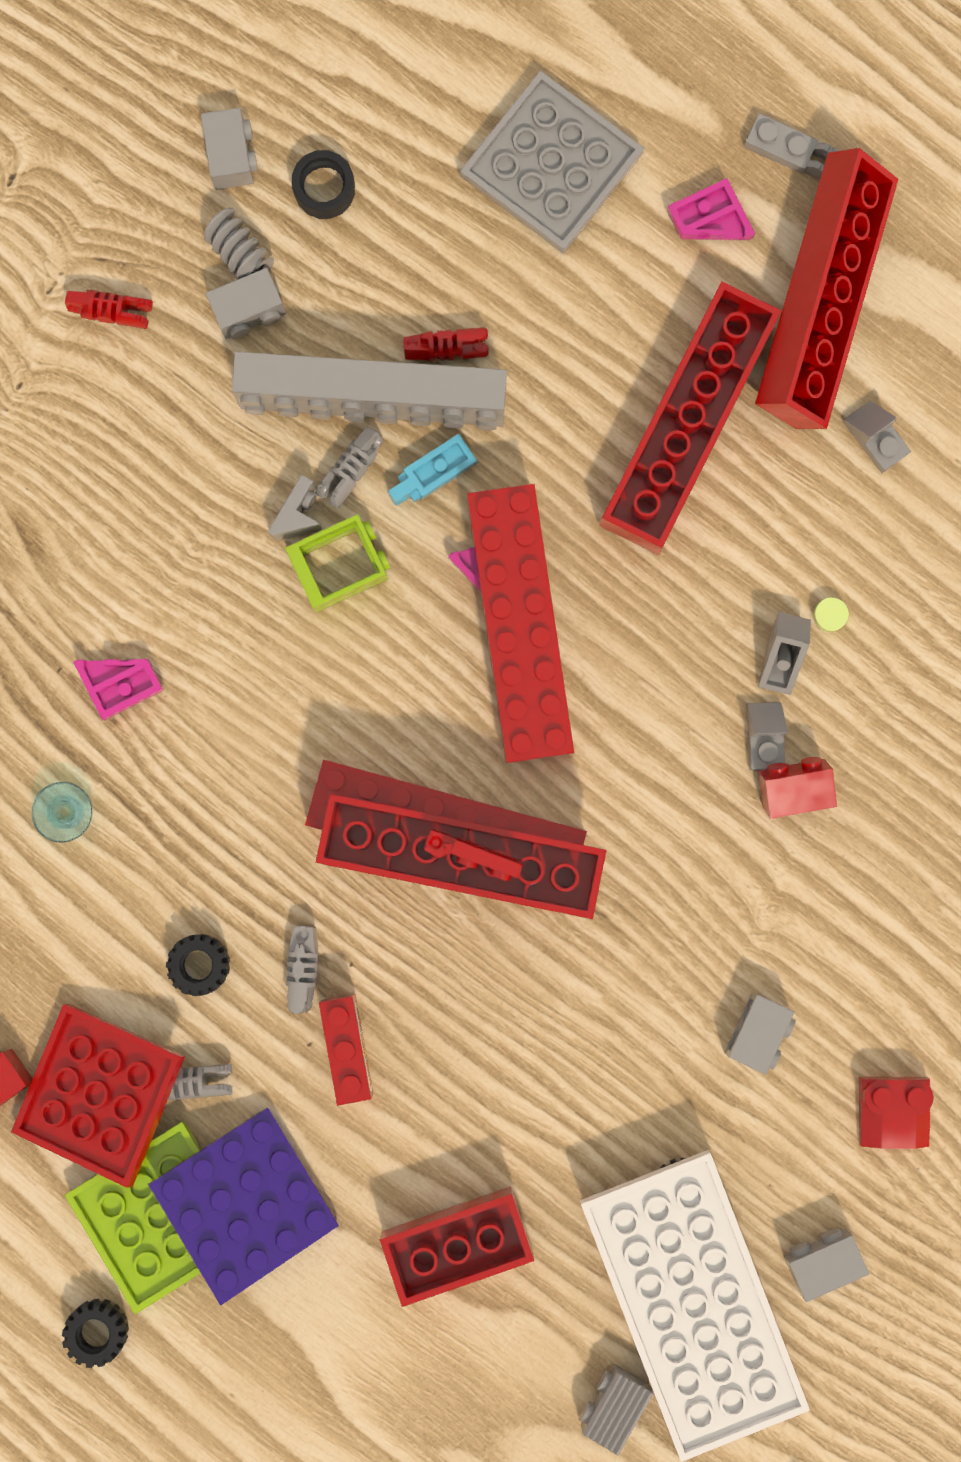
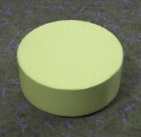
[813,597,849,632]

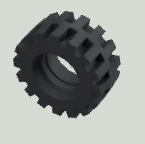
[166,934,230,996]
[62,1298,129,1368]

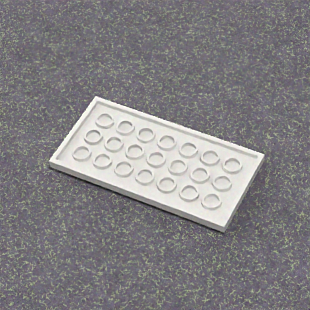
[580,1150,810,1462]

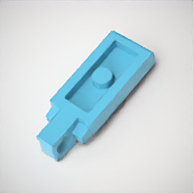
[388,434,477,506]

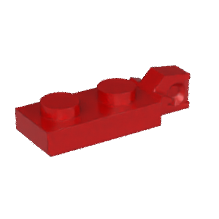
[424,829,524,881]

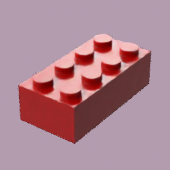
[379,1186,534,1307]

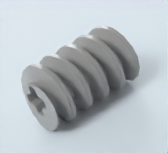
[204,207,274,280]

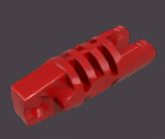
[65,290,153,329]
[403,327,489,362]

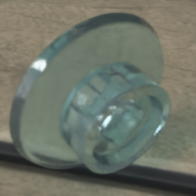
[32,782,92,843]

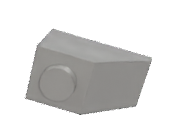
[758,612,811,695]

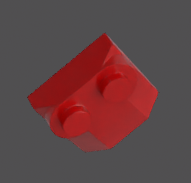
[859,1077,934,1149]

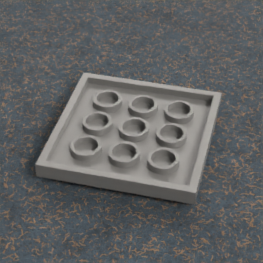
[460,70,644,254]

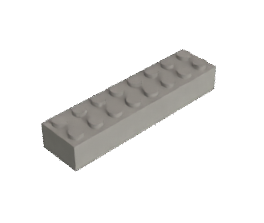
[232,352,507,431]

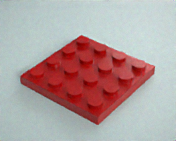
[11,1004,185,1188]

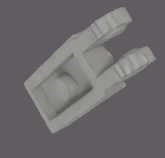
[744,113,839,179]

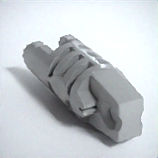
[315,427,383,508]
[286,926,319,1015]
[168,1064,232,1100]

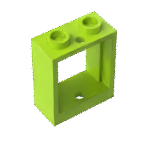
[285,514,390,613]

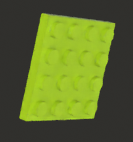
[64,1120,201,1314]

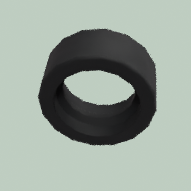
[292,150,355,219]

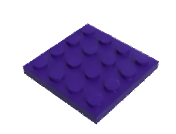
[148,1108,339,1306]

